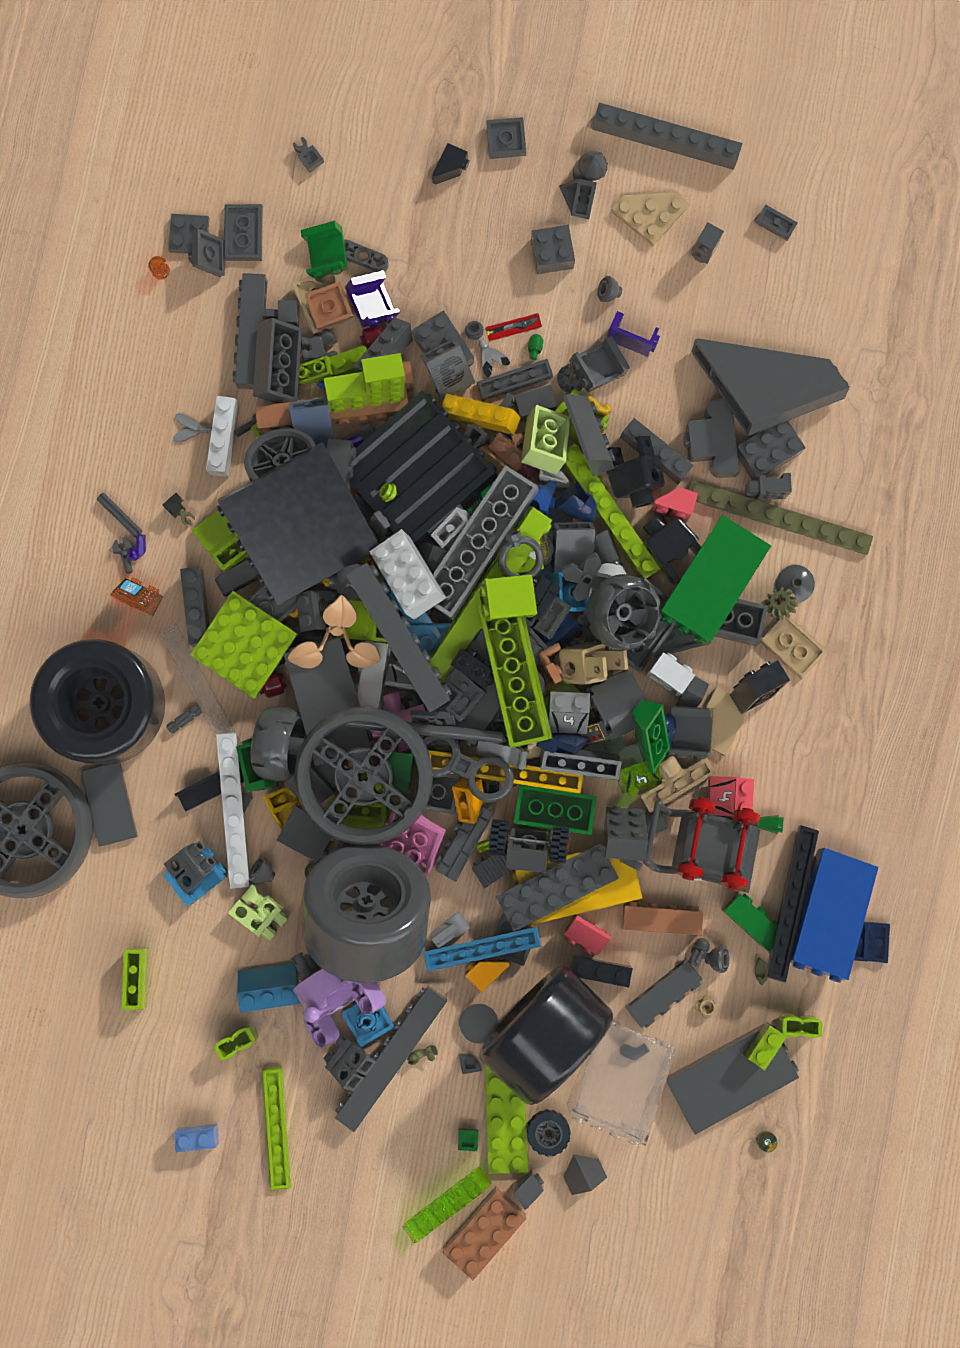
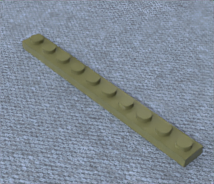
[688,480,873,555]

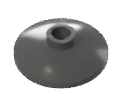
[777,565,815,603]

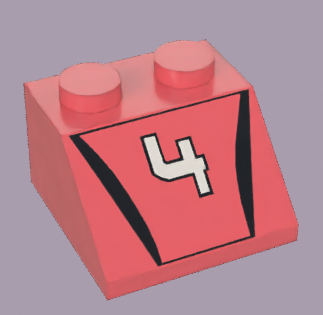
[707,776,754,817]

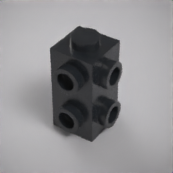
[450,648,495,687]

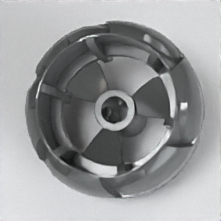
[586,574,661,650]
[251,706,305,781]

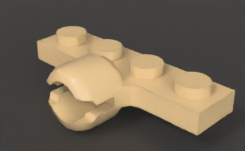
[639,755,716,813]

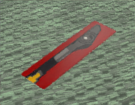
[486,313,542,341]

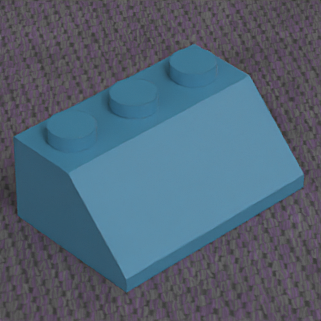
[237,963,300,1013]

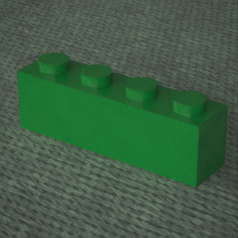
[722,893,777,954]

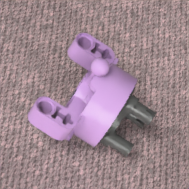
[291,952,386,1048]

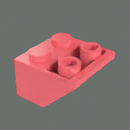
[650,487,698,522]

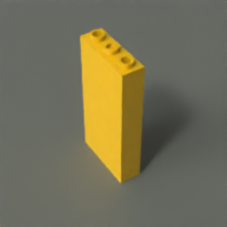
[512,846,643,926]

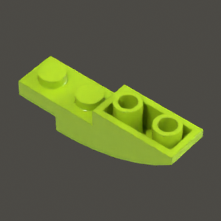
[298,346,367,386]

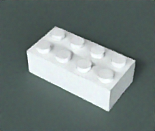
[369,529,446,620]

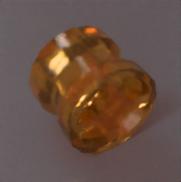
[148,256,170,280]

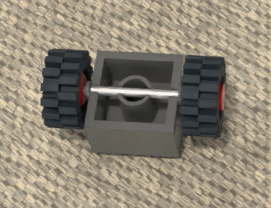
[489,819,569,873]

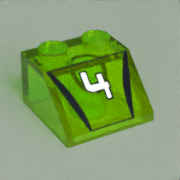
[617,761,661,796]

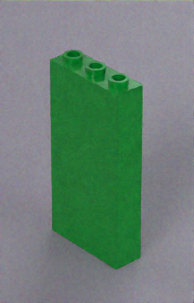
[660,515,771,645]

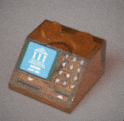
[110,577,163,617]

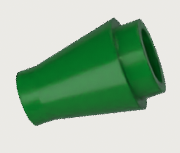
[755,815,784,834]

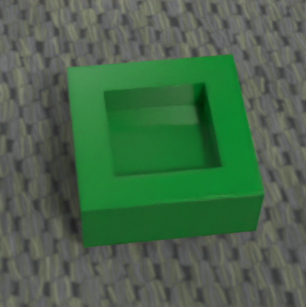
[458,1129,479,1151]

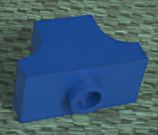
[527,480,557,517]

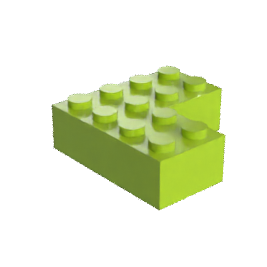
[324,353,405,413]

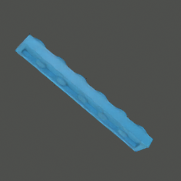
[424,927,542,971]

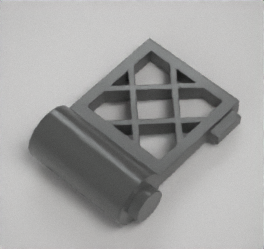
[410,710,461,752]

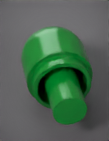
[528,334,544,360]

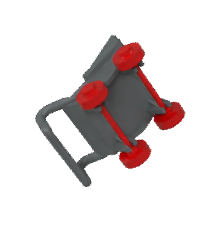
[643,797,760,893]

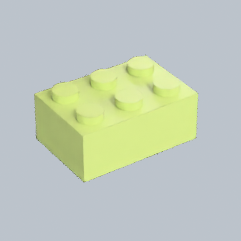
[521,405,571,475]

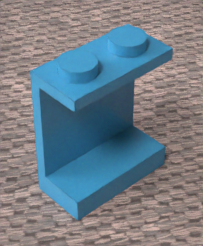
[164,847,227,906]

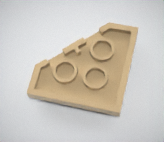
[611,192,690,247]
[292,276,358,336]

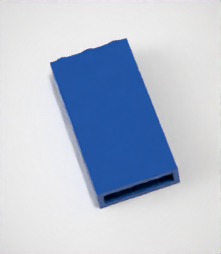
[790,848,879,983]

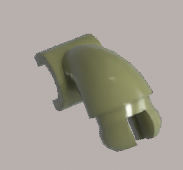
[407,1045,438,1065]

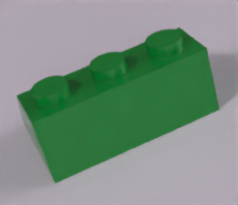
[632,700,670,774]

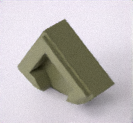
[755,957,769,985]

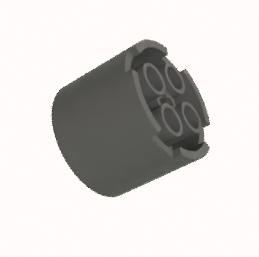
[585,669,646,741]

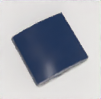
[536,733,588,754]
[854,921,890,963]

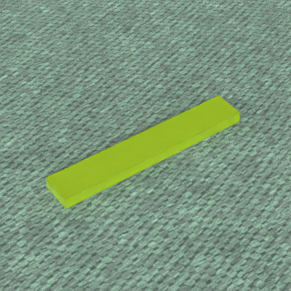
[262,1067,291,1190]

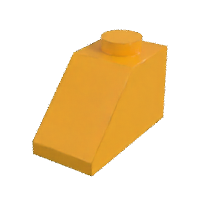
[452,778,484,824]
[465,960,510,993]

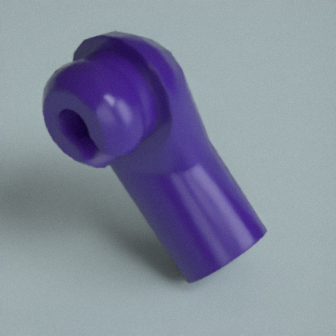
[127,534,146,561]

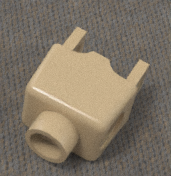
[555,642,628,685]

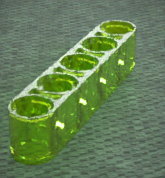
[402,1167,492,1243]

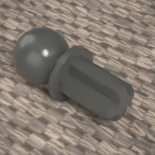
[689,938,710,967]

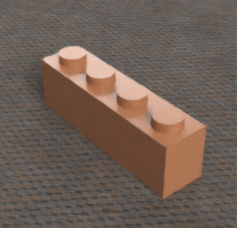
[622,902,703,936]

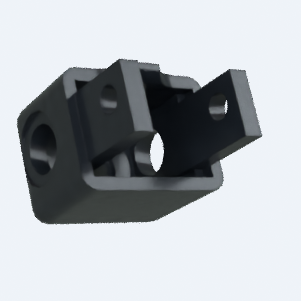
[607,436,665,508]
[643,513,701,586]

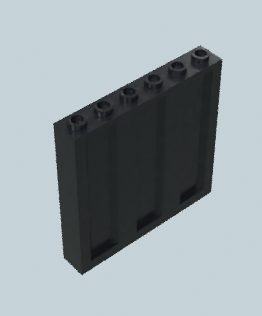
[349,390,498,548]

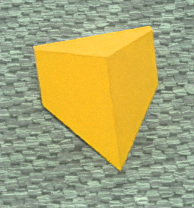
[262,787,300,829]

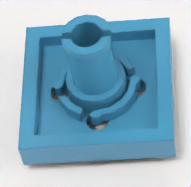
[341,1003,395,1047]

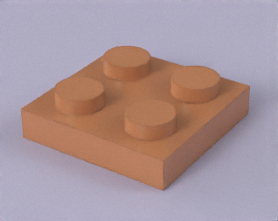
[305,281,353,331]

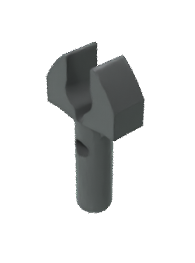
[112,537,133,574]

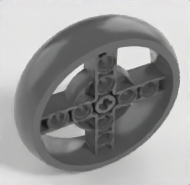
[294,707,433,845]
[0,762,93,899]

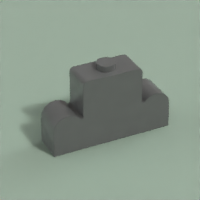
[684,399,739,478]

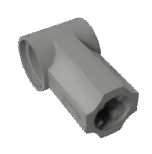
[429,911,470,948]

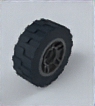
[527,1109,571,1157]

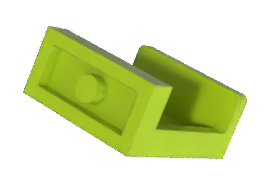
[479,575,537,621]

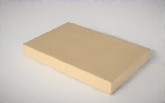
[760,616,828,679]
[705,687,747,756]

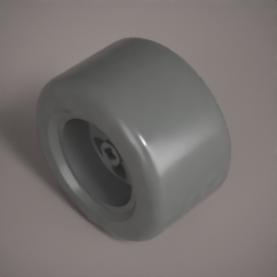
[302,844,431,983]

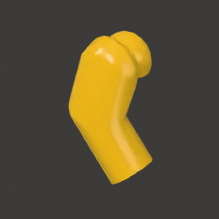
[588,395,611,417]

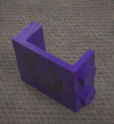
[607,311,660,357]

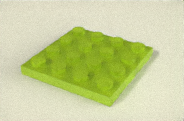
[190,591,298,699]

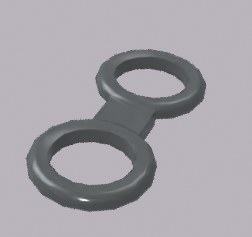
[415,736,514,802]

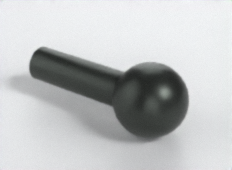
[234,413,257,437]

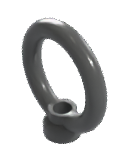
[498,531,544,578]

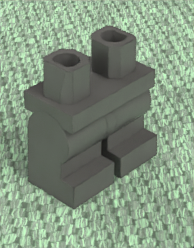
[745,473,792,501]
[164,841,216,894]
[323,1036,377,1092]

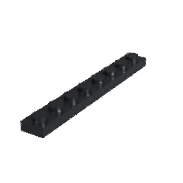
[765,825,819,983]

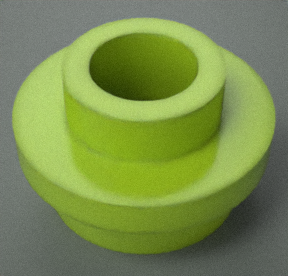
[379,483,397,502]

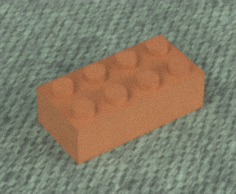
[443,1187,526,1281]

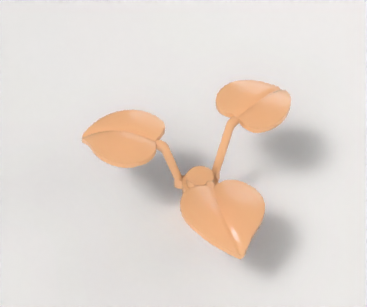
[288,595,380,668]

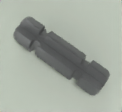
[166,705,202,733]

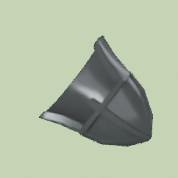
[572,151,608,181]

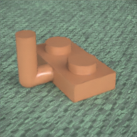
[488,432,524,471]
[539,643,563,684]

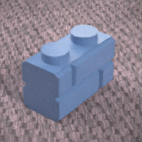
[174,1124,219,1152]

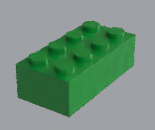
[513,785,597,835]

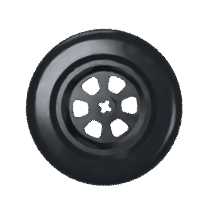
[30,639,165,765]
[480,966,613,1105]

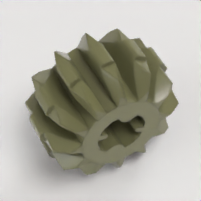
[765,586,799,620]

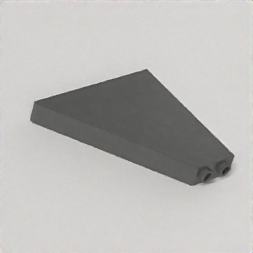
[691,338,850,436]

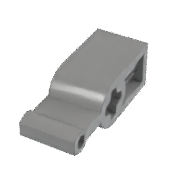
[476,739,529,770]

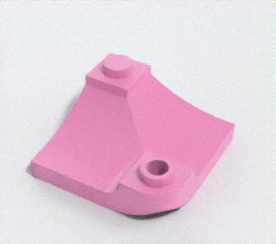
[377,800,446,876]

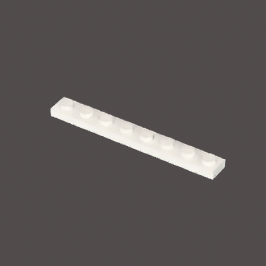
[216,732,250,889]

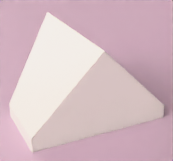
[539,469,569,487]

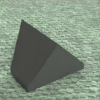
[559,179,597,219]
[563,1154,607,1195]

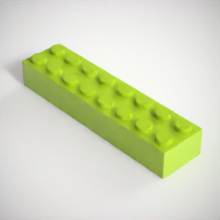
[475,591,553,748]

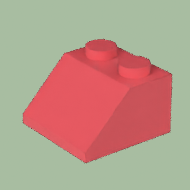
[563,914,612,956]

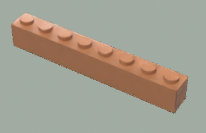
[255,387,408,434]

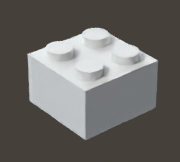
[646,652,695,697]

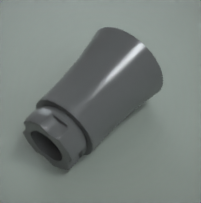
[594,530,623,566]

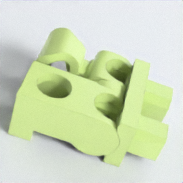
[228,883,289,941]

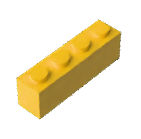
[441,394,521,435]

